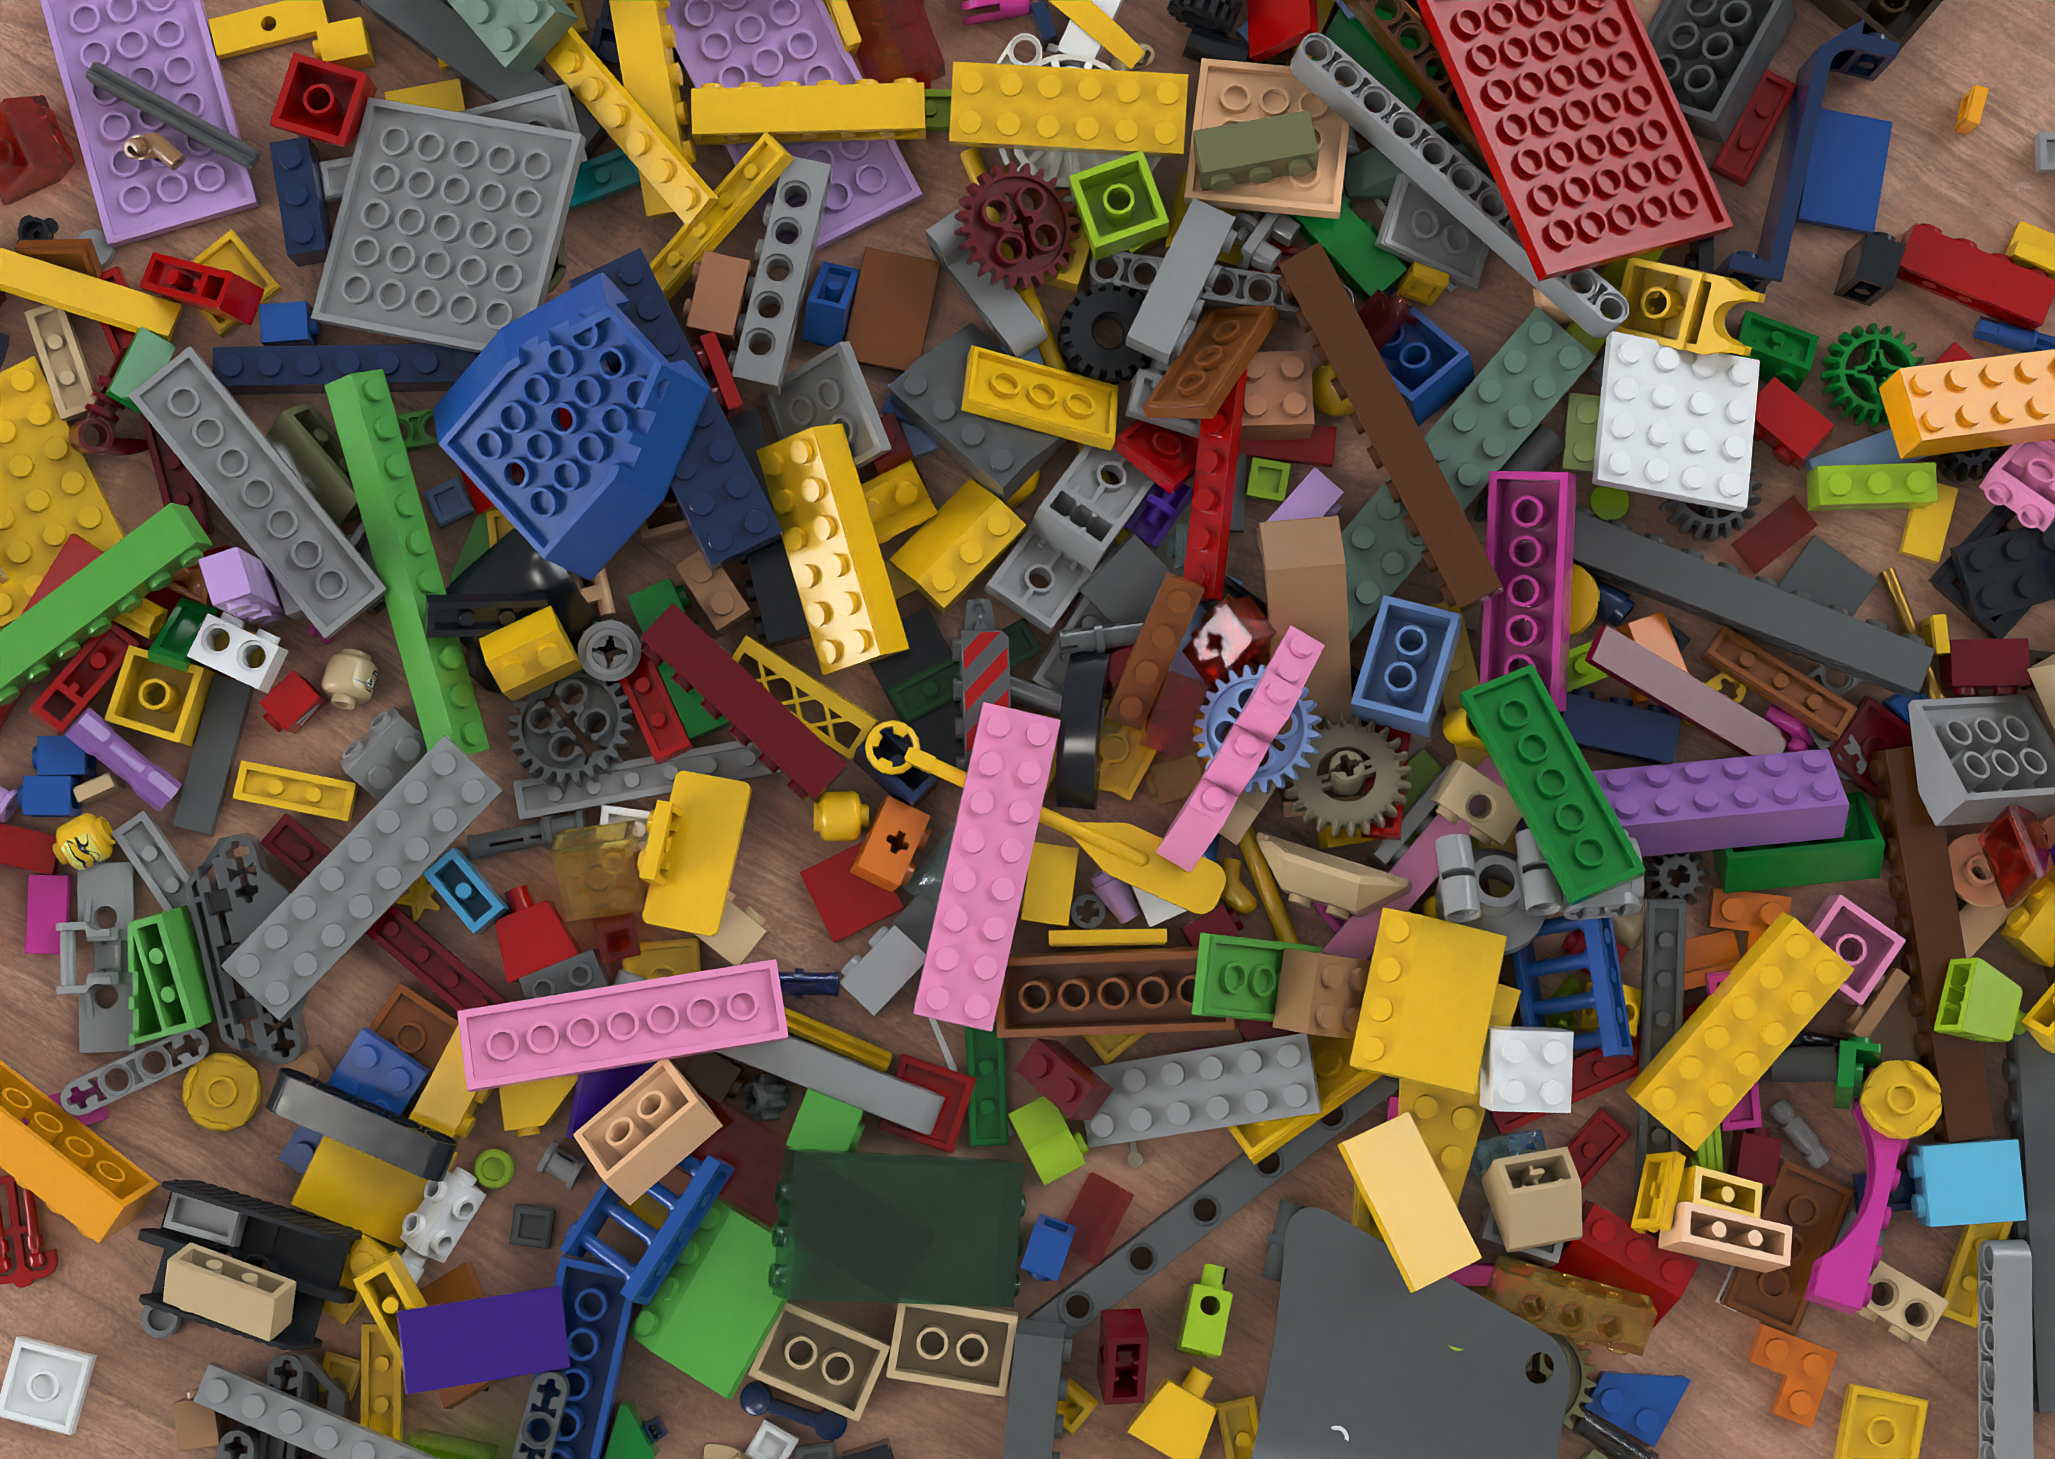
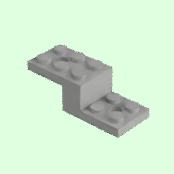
[984,436,1155,635]

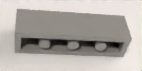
[1125,198,1238,365]

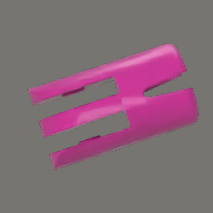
[960,0,1031,26]

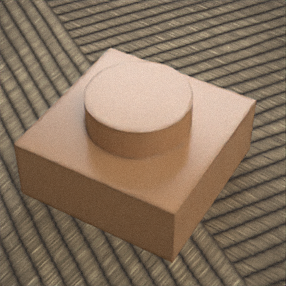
[283,1045,335,1083]

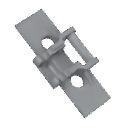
[56,862,137,1053]

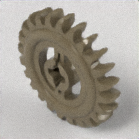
[1284,712,1412,838]

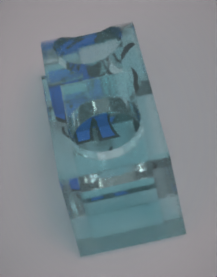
[1471,1129,1547,1177]

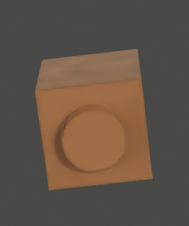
[173,1388,229,1452]

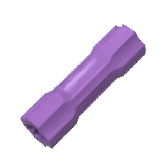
[65,708,182,811]

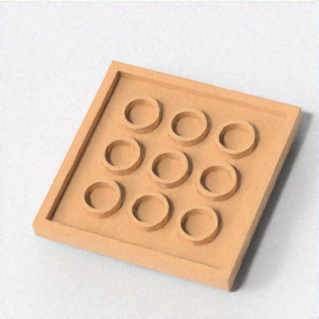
[1184,58,1349,219]

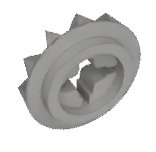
[578,618,641,681]

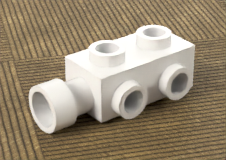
[399,1167,486,1284]

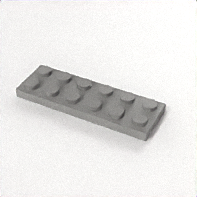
[1084,1033,1322,1148]

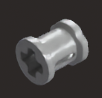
[536,1141,589,1190]

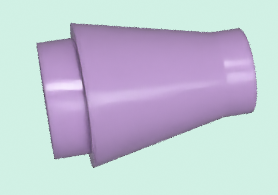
[1090,870,1140,924]

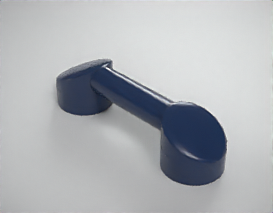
[740,1381,848,1441]

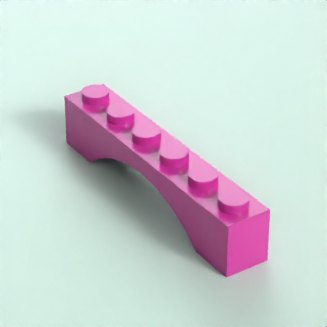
[1804,1067,1909,1315]

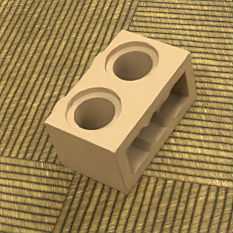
[1856,1260,1949,1343]

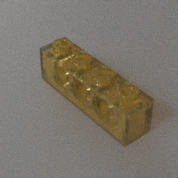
[1483,1255,1657,1356]

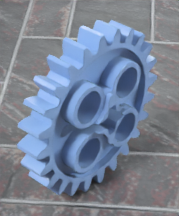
[1192,664,1322,794]

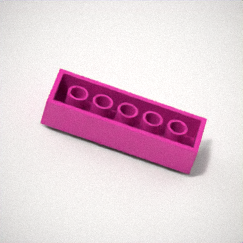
[1480,471,1577,711]

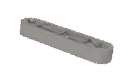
[60,1027,210,1116]

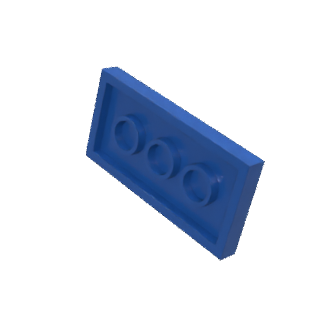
[278,1027,431,1175]

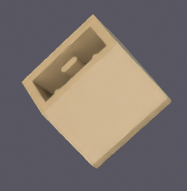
[1481,1147,1582,1253]

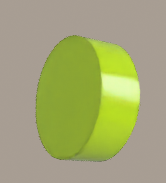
[1588,485,1629,523]
[474,1148,516,1189]

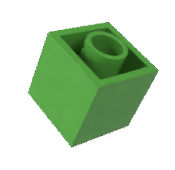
[786,1088,865,1167]

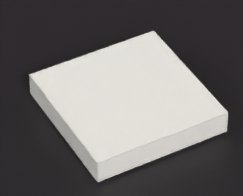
[0,1336,97,1435]

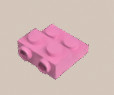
[1979,440,2055,532]

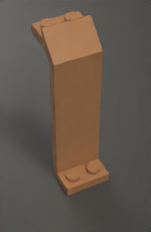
[1256,516,1362,817]

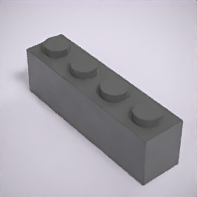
[1003,1318,1072,1459]

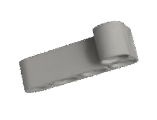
[925,208,1048,358]

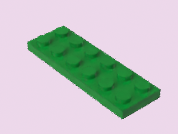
[1459,664,1646,906]

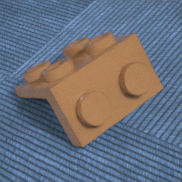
[1840,968,1921,1063]

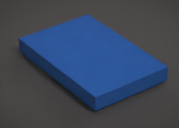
[1795,108,1893,235]

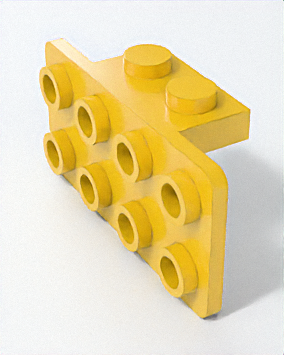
[637,770,752,937]

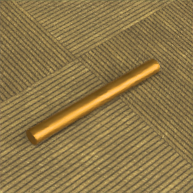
[1880,567,1946,699]

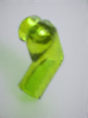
[1548,976,1584,1033]

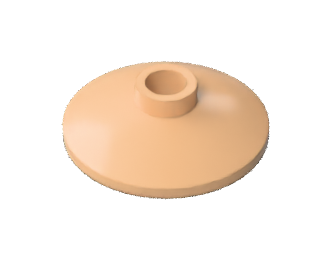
[1948,833,2021,907]

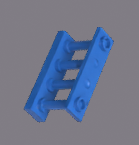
[1512,916,1634,1058]
[560,1154,735,1306]

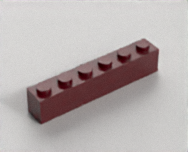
[640,603,847,802]

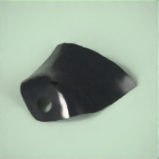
[446,528,618,693]

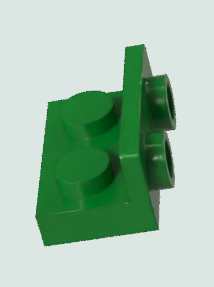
[1730,310,1819,392]
[1833,1037,1882,1109]

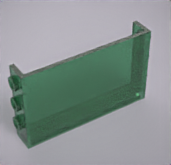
[768,1148,1026,1307]

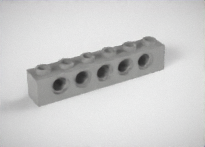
[728,156,833,396]

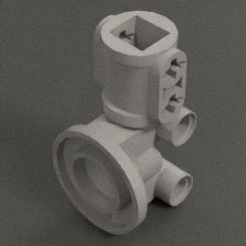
[1435,828,1644,955]

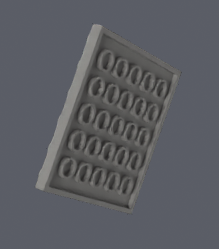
[311,97,587,353]

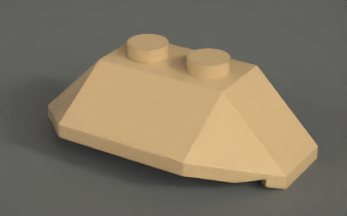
[1256,831,1412,920]

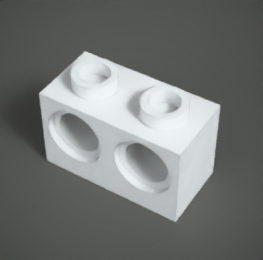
[187,612,289,693]

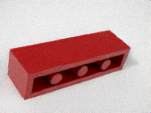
[1896,223,2055,331]

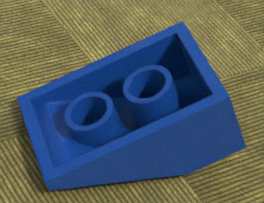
[1360,289,1475,427]

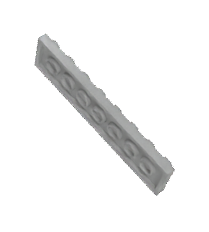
[128,346,388,640]
[221,735,504,1021]

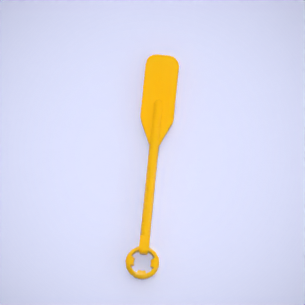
[865,720,1226,915]

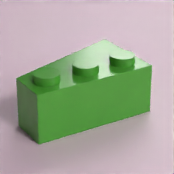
[128,905,217,1046]

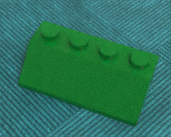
[1712,791,1885,893]

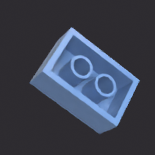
[1351,595,1462,738]

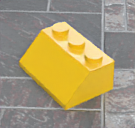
[888,479,1027,615]

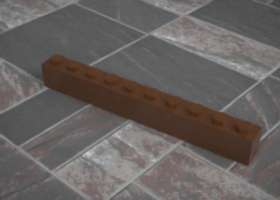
[1277,242,1505,613]
[1869,746,1995,1143]

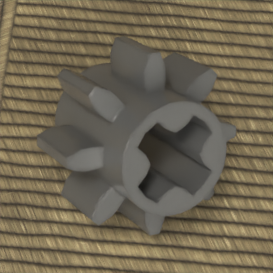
[740,1073,790,1122]

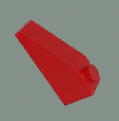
[139,252,265,326]
[29,621,140,736]

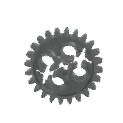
[507,669,636,789]

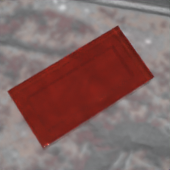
[1731,495,1818,574]

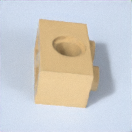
[1430,759,1522,846]

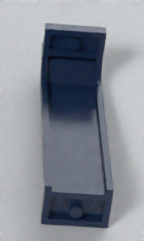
[1714,19,1899,294]

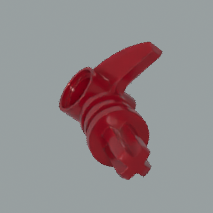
[69,347,149,456]

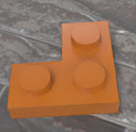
[1707,888,1792,956]
[1747,1323,1838,1428]

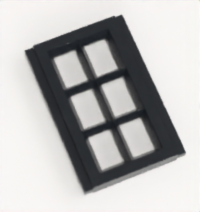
[1928,504,2032,639]

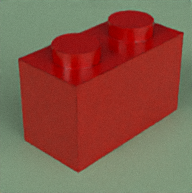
[1753,377,1834,471]

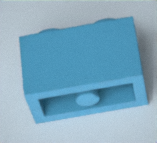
[423,848,510,935]

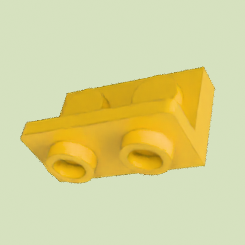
[861,460,937,544]

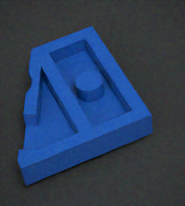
[1582,1371,1691,1447]

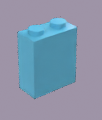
[1907,1138,2026,1227]

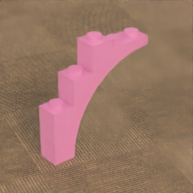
[1156,625,1325,873]

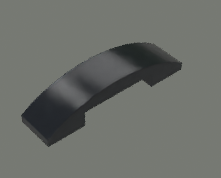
[1056,651,1111,810]

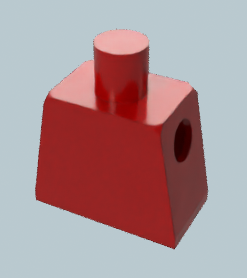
[495,885,583,983]

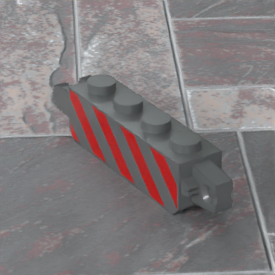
[951,598,1011,772]

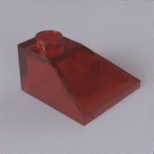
[1977,804,2050,908]

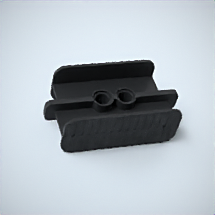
[138,1179,363,1351]

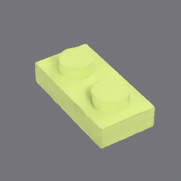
[1560,393,1601,474]

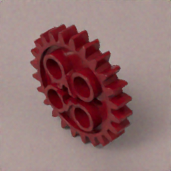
[954,162,1080,291]

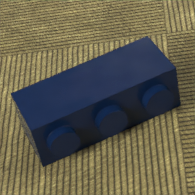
[270,137,332,267]
[1559,689,1682,765]

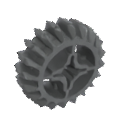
[1659,467,1762,542]

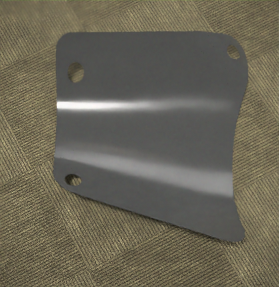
[1251,1207,1571,1459]

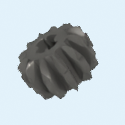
[1643,852,1709,905]

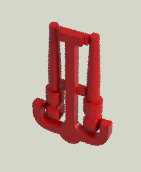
[0,1175,58,1288]

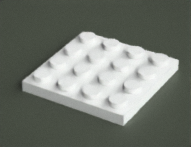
[1592,331,1760,512]

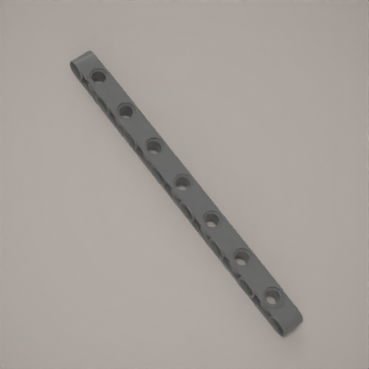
[1025,982,1499,1339]

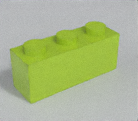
[1806,462,1938,512]

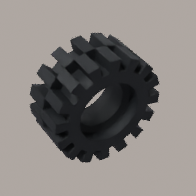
[1167,0,1242,35]

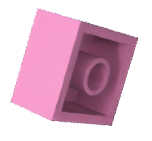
[1806,894,1906,1005]

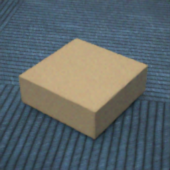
[73,773,126,805]

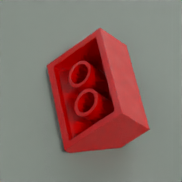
[1548,1200,1700,1329]

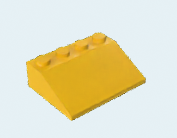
[1349,907,1508,1095]

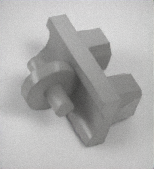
[1233,211,1300,274]

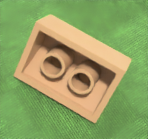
[573,1059,723,1206]

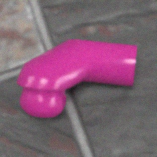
[1764,704,1813,752]

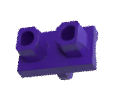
[1124,483,1193,550]

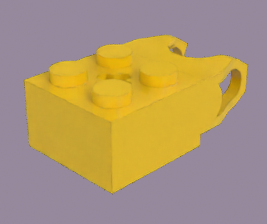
[1614,257,1766,356]

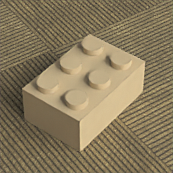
[886,1292,1018,1397]
[747,1300,891,1422]

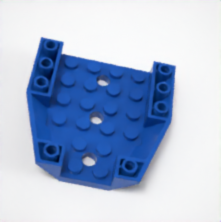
[433,272,711,581]

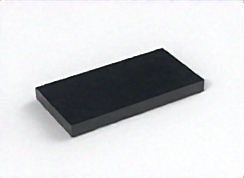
[869,607,962,767]

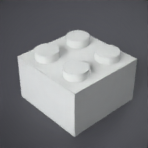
[1479,1026,1574,1113]

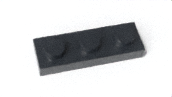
[424,592,548,638]

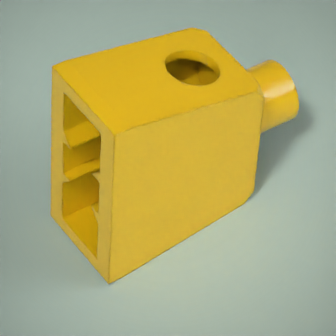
[1126,1365,1217,1459]

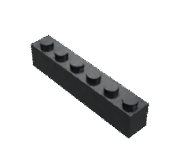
[727,407,812,648]

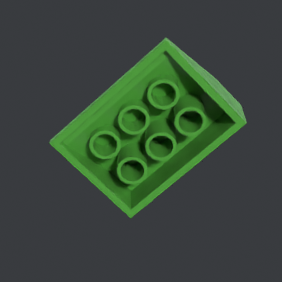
[628,1197,812,1400]

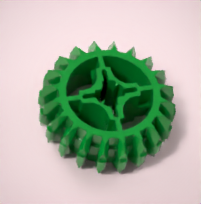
[1819,323,1924,428]

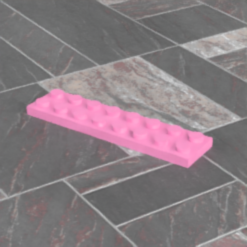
[913,702,1061,1032]
[457,959,789,1092]

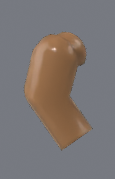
[123,133,185,170]

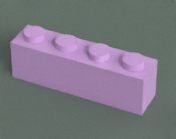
[198,547,286,628]

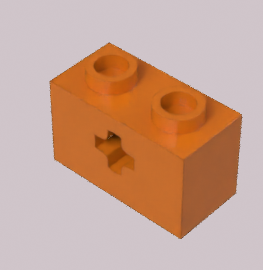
[850,796,931,892]

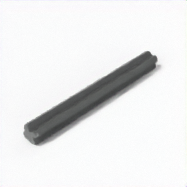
[86,62,260,169]

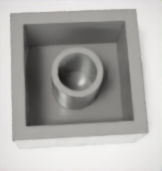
[840,925,926,1016]

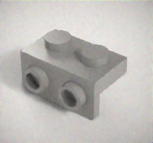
[340,707,428,802]

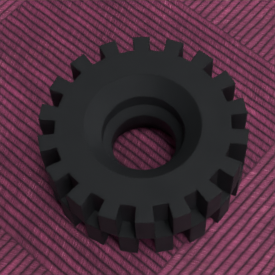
[1058,283,1151,385]

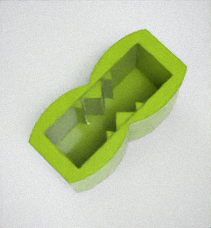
[1008,1095,1089,1186]

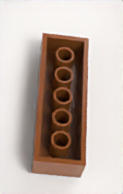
[996,946,1240,1038]

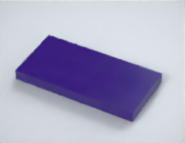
[396,1285,570,1394]

